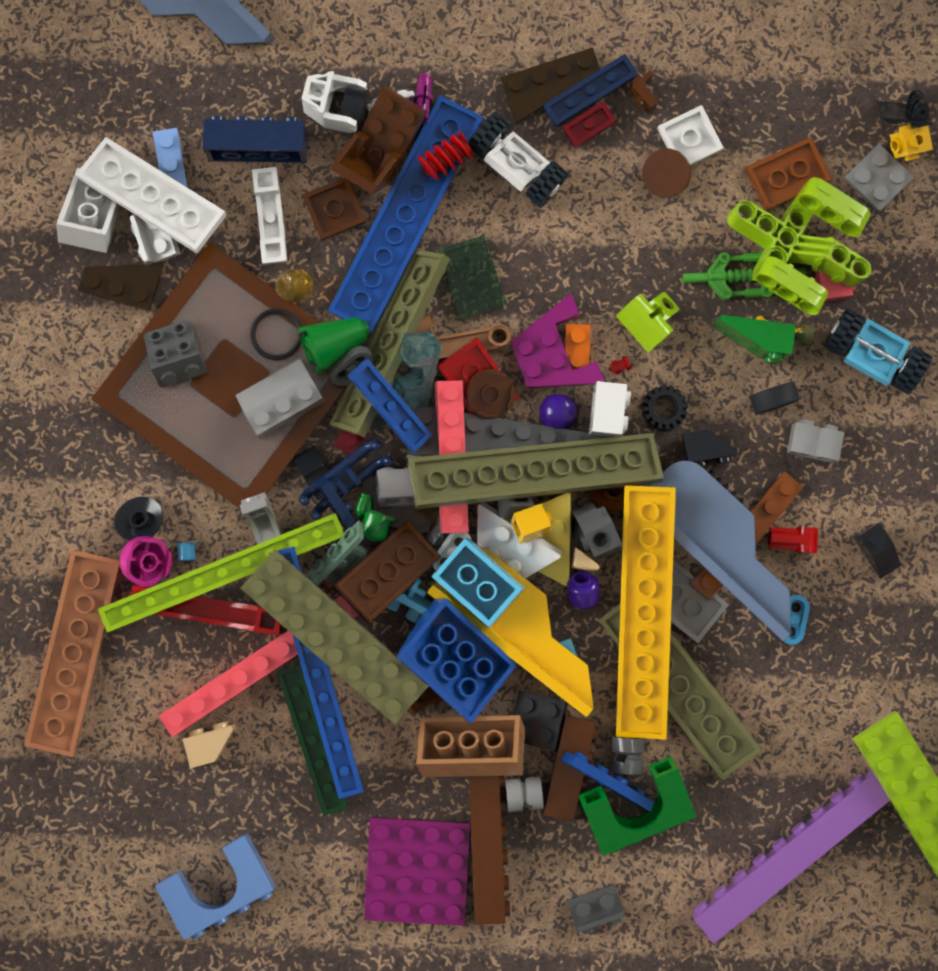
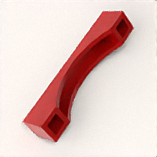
[131,585,283,635]

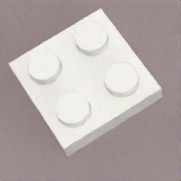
[657,105,724,166]

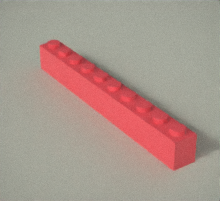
[159,596,359,737]

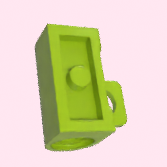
[616,292,680,353]

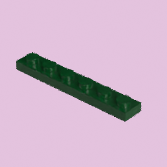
[277,664,348,816]

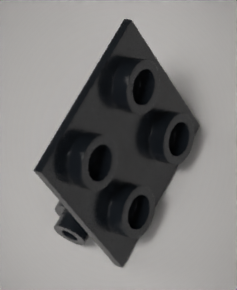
[876,90,933,127]

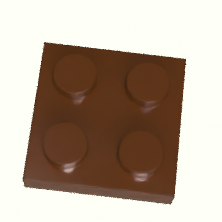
[302,178,367,241]

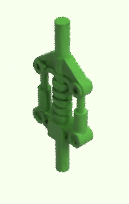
[682,250,806,301]

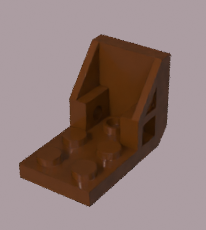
[331,86,427,195]

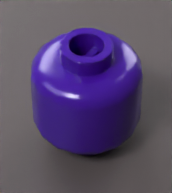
[567,572,600,610]

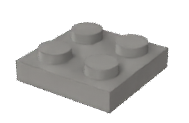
[844,144,914,213]

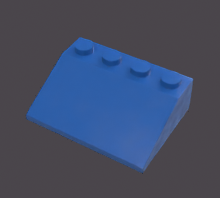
[396,598,517,723]

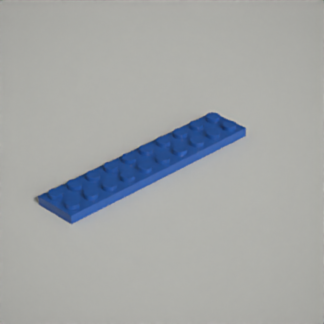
[328,95,483,334]

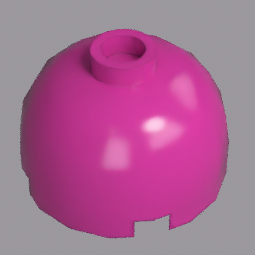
[120,536,172,587]

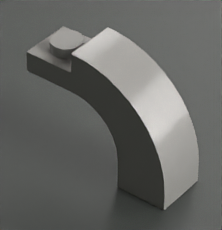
[240,492,282,544]

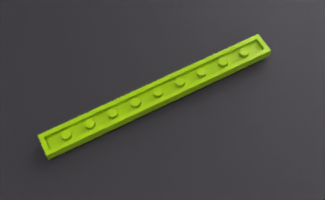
[98,513,344,633]

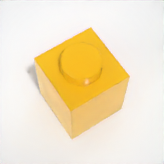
[511,504,552,544]

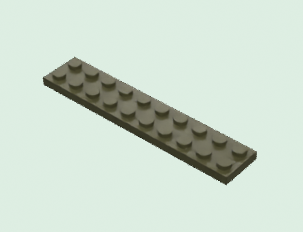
[407,433,664,509]

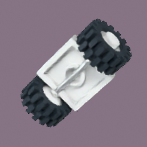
[468,112,569,208]

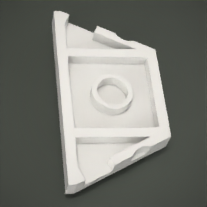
[477,502,564,578]

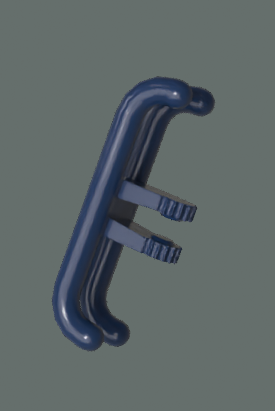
[299,440,393,521]

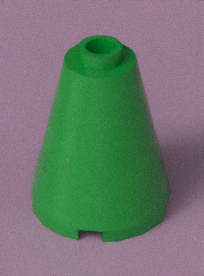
[297,317,370,374]

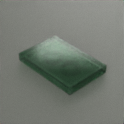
[438,235,507,320]

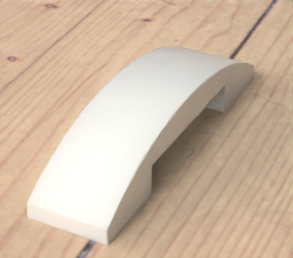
[252,167,287,265]

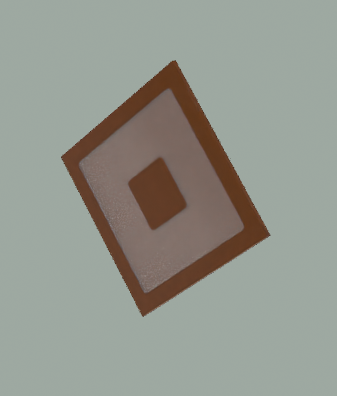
[91,242,348,510]

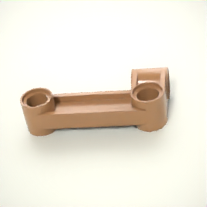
[413,315,510,364]

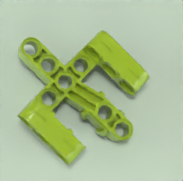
[727,177,872,315]

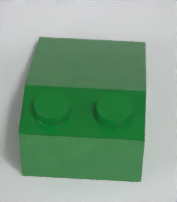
[713,315,796,365]

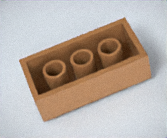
[416,715,525,777]

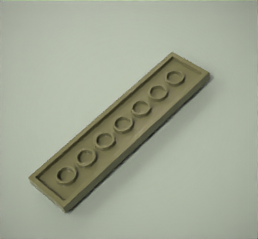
[329,249,450,438]
[241,549,428,725]
[599,603,762,780]

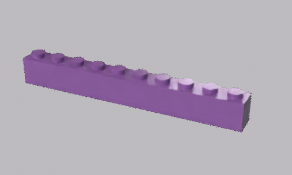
[691,766,890,944]

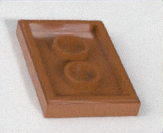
[745,137,832,212]

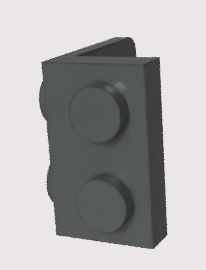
[144,320,208,388]

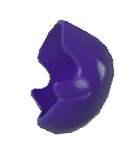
[539,394,578,429]

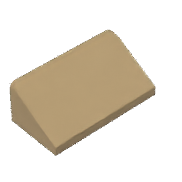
[571,548,599,572]

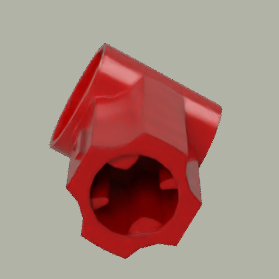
[768,527,819,554]

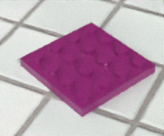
[364,817,470,926]

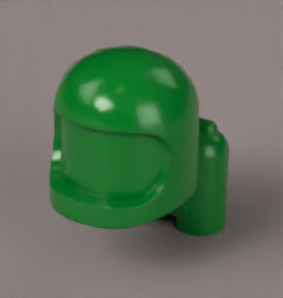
[355,493,395,542]

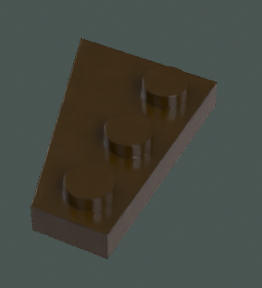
[78,264,164,312]

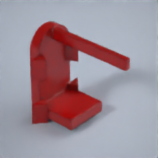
[609,356,632,375]

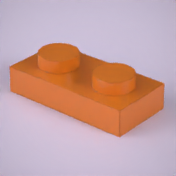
[565,324,591,370]

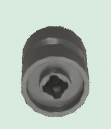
[610,736,645,775]

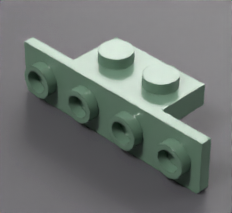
[304,520,368,586]

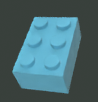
[432,538,525,627]

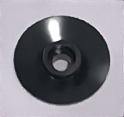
[114,497,163,541]

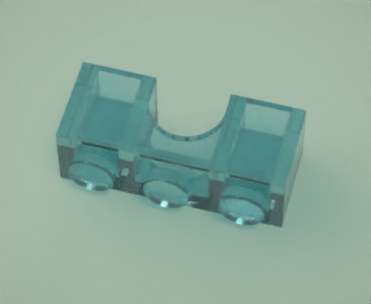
[392,331,442,410]

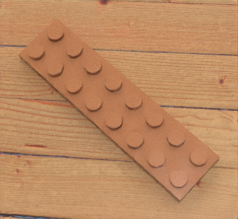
[24,550,120,757]

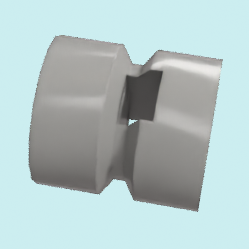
[505,776,543,813]

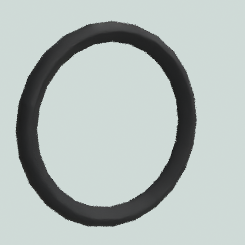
[250,308,302,360]

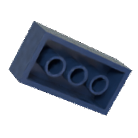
[203,116,308,163]

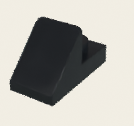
[293,446,329,501]

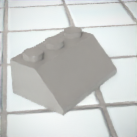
[235,359,325,438]

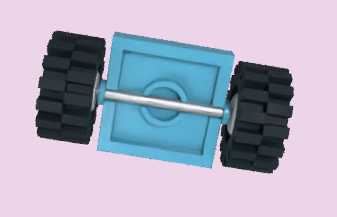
[824,308,932,395]

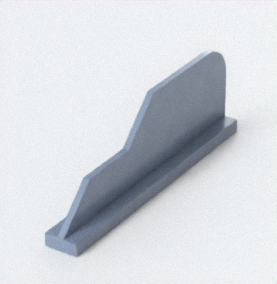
[139,0,275,45]
[651,461,792,641]

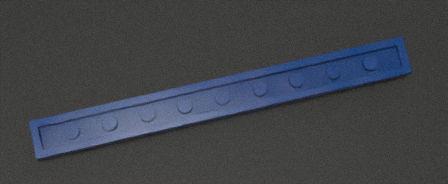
[269,546,364,799]

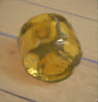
[275,269,314,302]

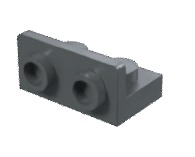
[566,884,625,934]

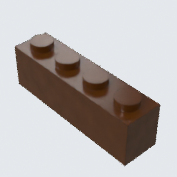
[543,715,598,822]

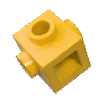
[890,125,933,161]

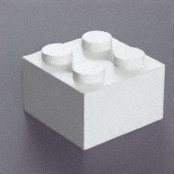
[589,381,631,437]

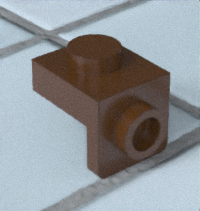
[630,71,659,114]

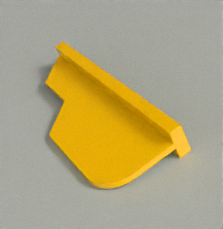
[427,547,594,717]

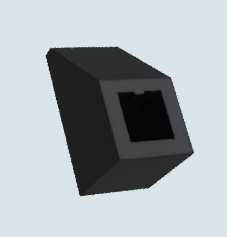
[681,429,738,467]

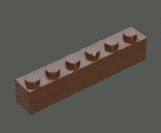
[469,776,510,925]

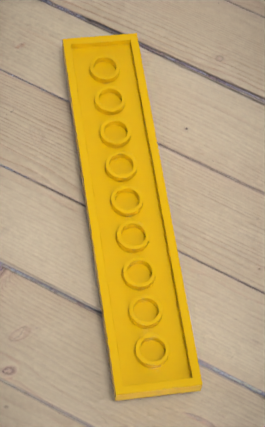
[616,485,676,740]

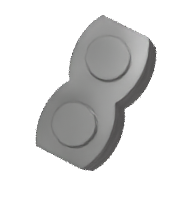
[787,419,844,463]

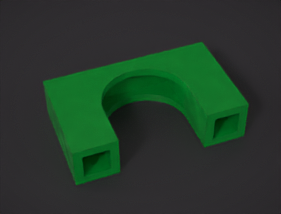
[578,756,696,856]

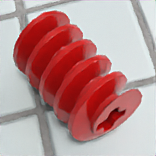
[417,131,473,181]

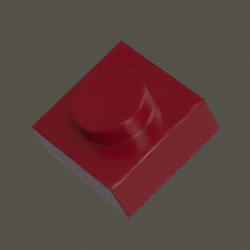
[333,430,367,455]

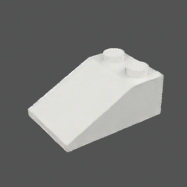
[56,168,120,253]

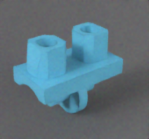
[386,579,432,623]

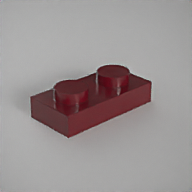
[562,101,617,149]

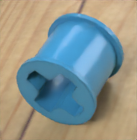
[176,542,197,562]

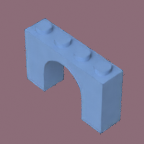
[155,833,276,940]

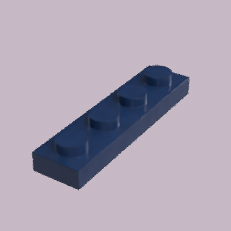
[543,54,638,128]

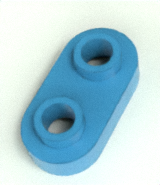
[783,595,810,644]

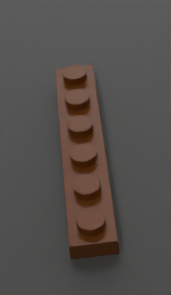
[689,471,804,600]

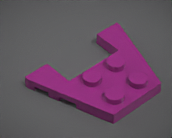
[511,294,605,389]

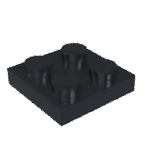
[514,690,568,751]

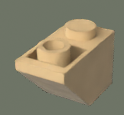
[183,721,236,768]

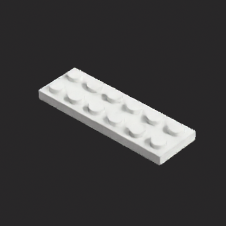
[76,137,226,253]

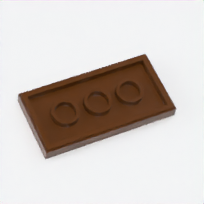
[334,520,441,624]

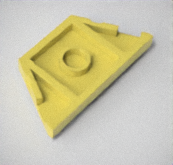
[538,492,572,586]

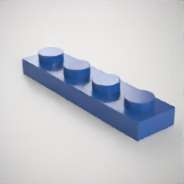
[347,359,432,452]
[560,751,655,811]

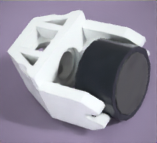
[302,71,370,133]

